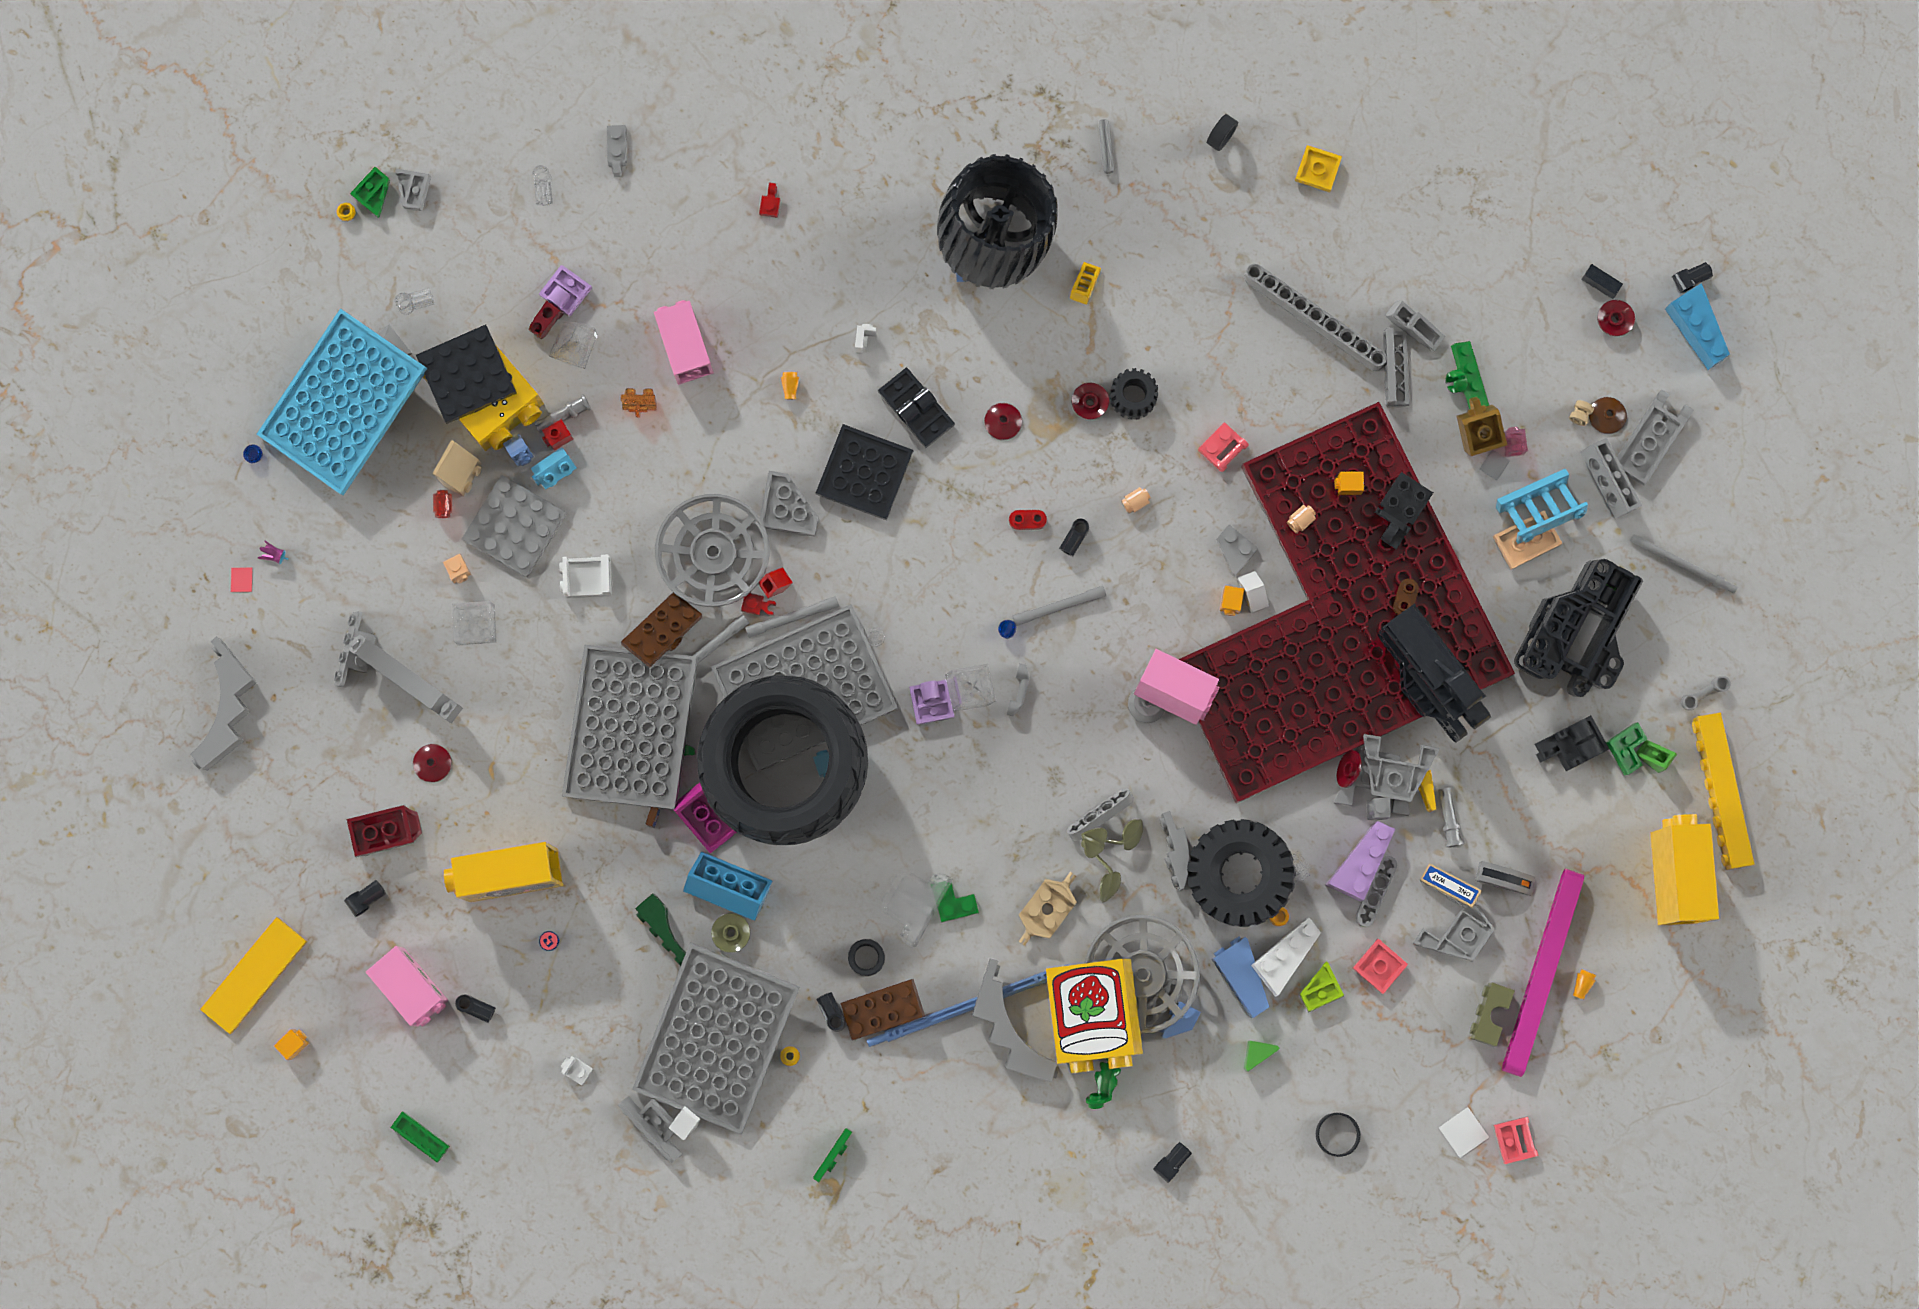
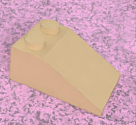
[432,440,482,497]

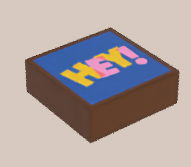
[645,807,660,828]

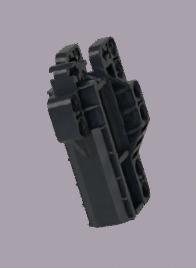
[1514,559,1643,697]
[1377,604,1491,743]

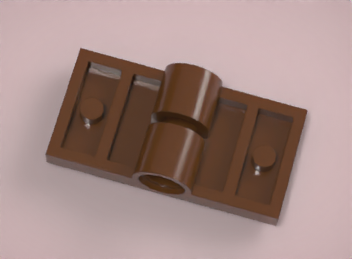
[621,592,702,668]
[840,979,925,1040]

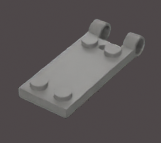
[1617,389,1694,486]

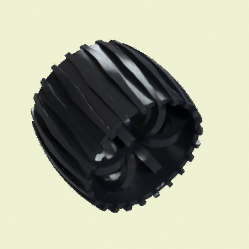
[937,154,1058,289]

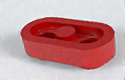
[1009,510,1047,530]

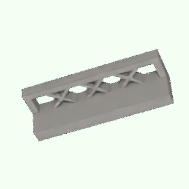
[1383,328,1409,406]

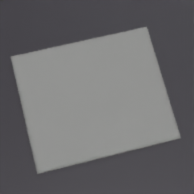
[1480,450,1510,480]

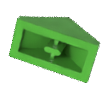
[1636,740,1677,773]
[1244,1041,1280,1072]

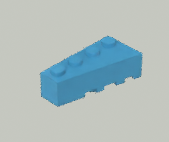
[1665,283,1730,370]

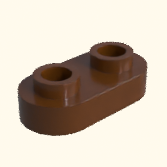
[1393,579,1419,615]

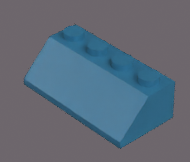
[683,852,772,921]

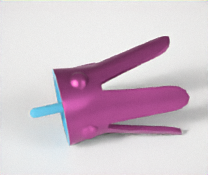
[258,540,288,564]

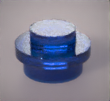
[243,444,263,464]
[998,620,1017,639]

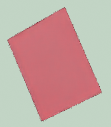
[231,567,252,592]

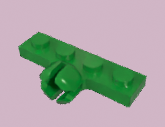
[1445,341,1489,410]

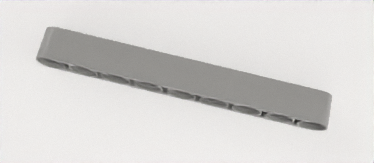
[1244,264,1387,371]

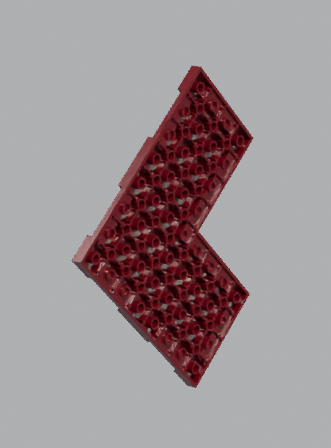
[1179,402,1515,804]

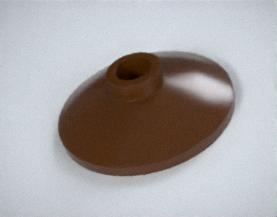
[1589,397,1627,434]

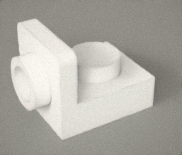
[855,324,876,353]
[561,1056,593,1086]

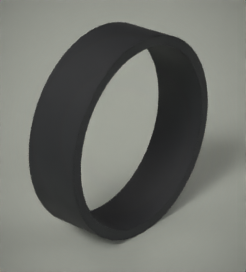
[1316,1112,1361,1157]

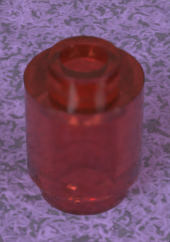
[433,490,452,518]

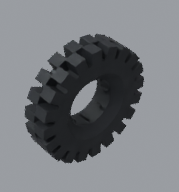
[1187,819,1296,927]

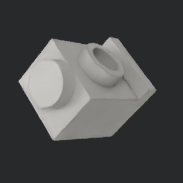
[1367,798,1390,820]

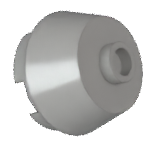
[1128,689,1165,723]

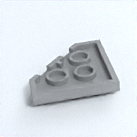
[760,471,818,536]

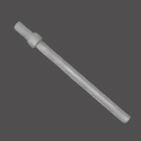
[1630,535,1738,594]

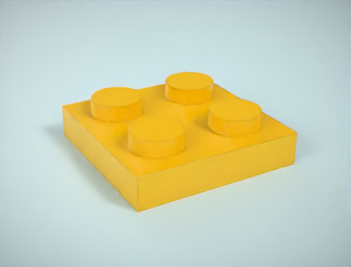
[1295,145,1342,192]

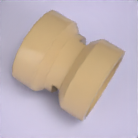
[1569,400,1594,426]

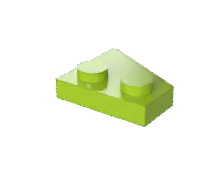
[1300,961,1344,1013]

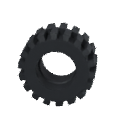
[1110,368,1158,420]

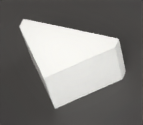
[1237,571,1269,613]
[669,1107,700,1140]

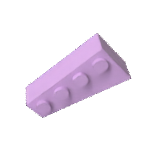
[1325,821,1395,901]

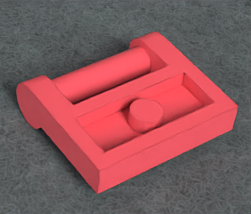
[1198,422,1249,472]
[1494,1116,1539,1164]

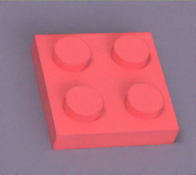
[1352,939,1408,994]

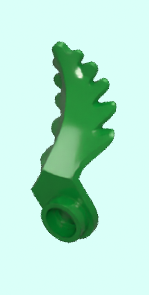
[1086,1058,1121,1109]

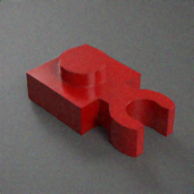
[741,593,776,616]

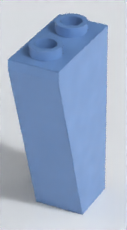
[1212,936,1269,1018]

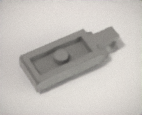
[607,125,627,177]

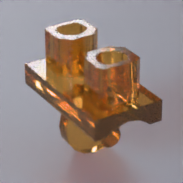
[621,388,657,418]

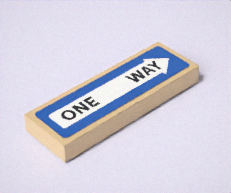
[1420,863,1482,909]

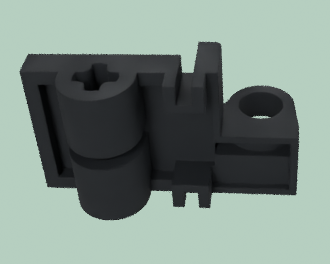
[1374,472,1434,549]
[1534,715,1609,771]

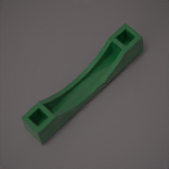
[635,893,686,966]

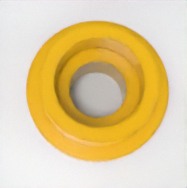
[337,202,356,221]
[780,1046,800,1066]

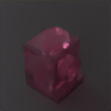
[1504,427,1528,457]

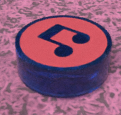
[539,931,560,951]

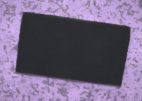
[1581,264,1623,299]

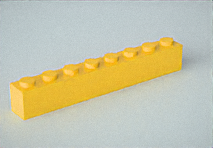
[1692,712,1755,870]

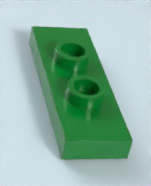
[390,1111,450,1163]
[813,1128,853,1183]

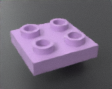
[539,265,592,317]
[909,679,954,725]

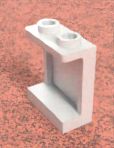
[559,554,612,598]

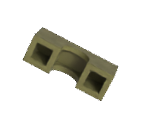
[1470,982,1515,1047]

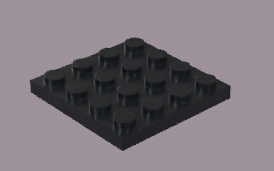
[416,324,517,424]
[816,424,914,521]

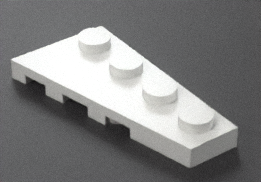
[1251,918,1321,997]

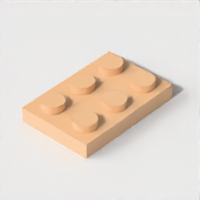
[1493,510,1563,570]

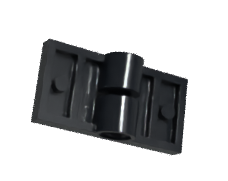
[878,367,955,448]

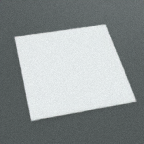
[1439,1107,1489,1158]

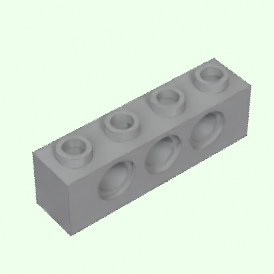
[1581,438,1642,519]

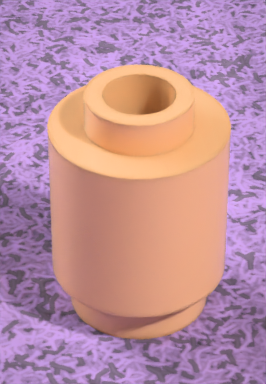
[1121,487,1151,513]
[1287,505,1316,533]

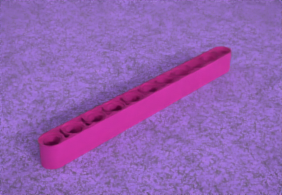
[1502,868,1584,1077]

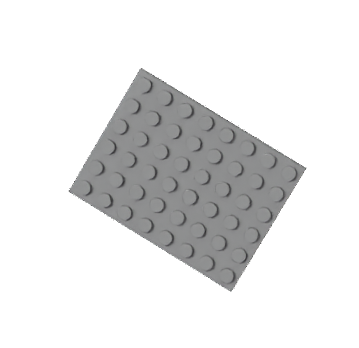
[711,604,898,772]
[562,645,698,810]
[632,943,800,1134]

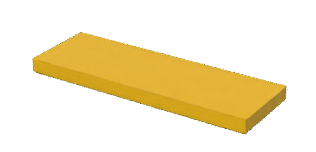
[200,917,308,1034]

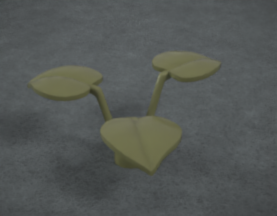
[1081,819,1143,903]

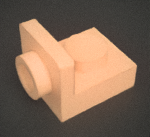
[443,553,471,583]

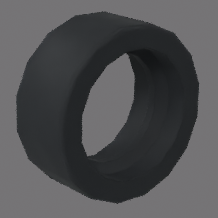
[1206,114,1239,151]
[848,939,885,976]

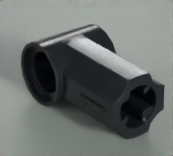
[1672,262,1713,293]
[1059,518,1089,557]
[344,880,386,917]
[816,992,846,1032]
[455,994,496,1023]
[1153,1142,1192,1183]

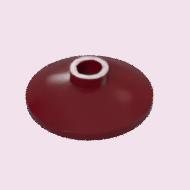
[1597,300,1635,336]
[1071,382,1109,420]
[984,403,1022,440]
[413,744,452,782]
[1336,750,1361,788]

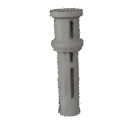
[534,394,591,433]
[1438,788,1464,848]

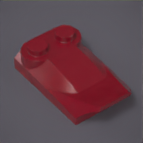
[346,805,422,858]

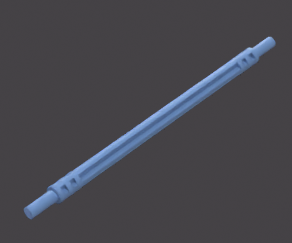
[866,964,1069,1047]

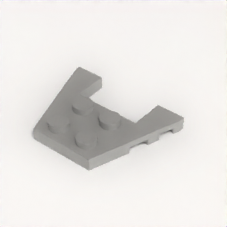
[1363,734,1440,802]
[1334,749,1410,816]
[1413,895,1495,962]

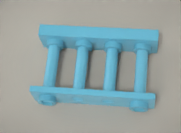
[1496,468,1588,544]

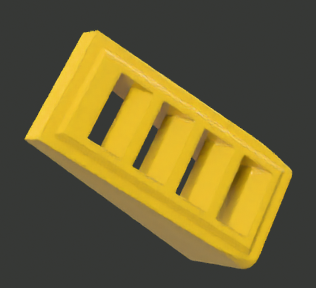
[1070,262,1101,305]
[1418,770,1436,813]

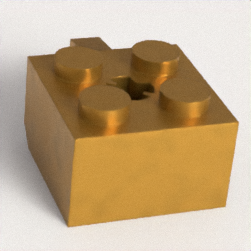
[1456,397,1507,456]

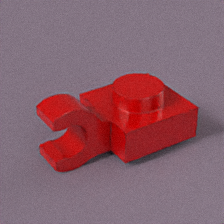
[759,182,781,218]

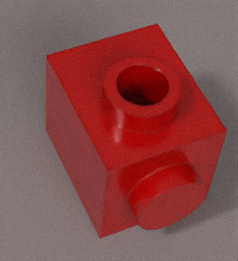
[542,419,573,450]
[758,567,793,598]

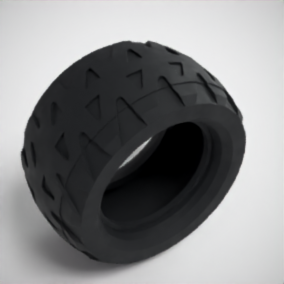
[697,675,868,846]

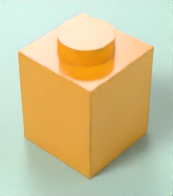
[1335,472,1364,495]
[1220,585,1244,616]
[274,1029,309,1060]

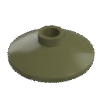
[711,913,750,953]

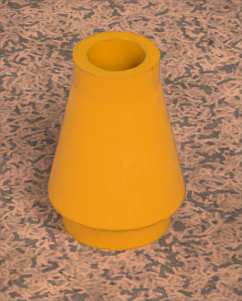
[781,372,799,400]
[1573,969,1596,1000]

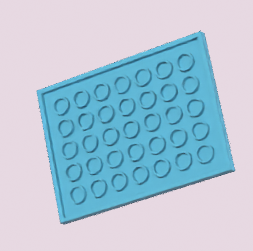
[257,308,427,496]

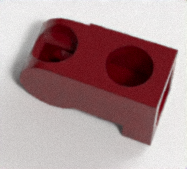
[528,301,564,339]

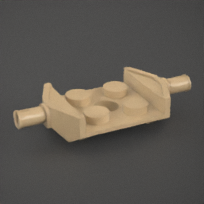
[1019,872,1077,946]

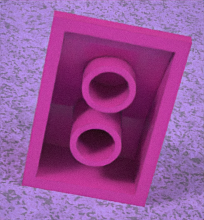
[674,783,737,854]

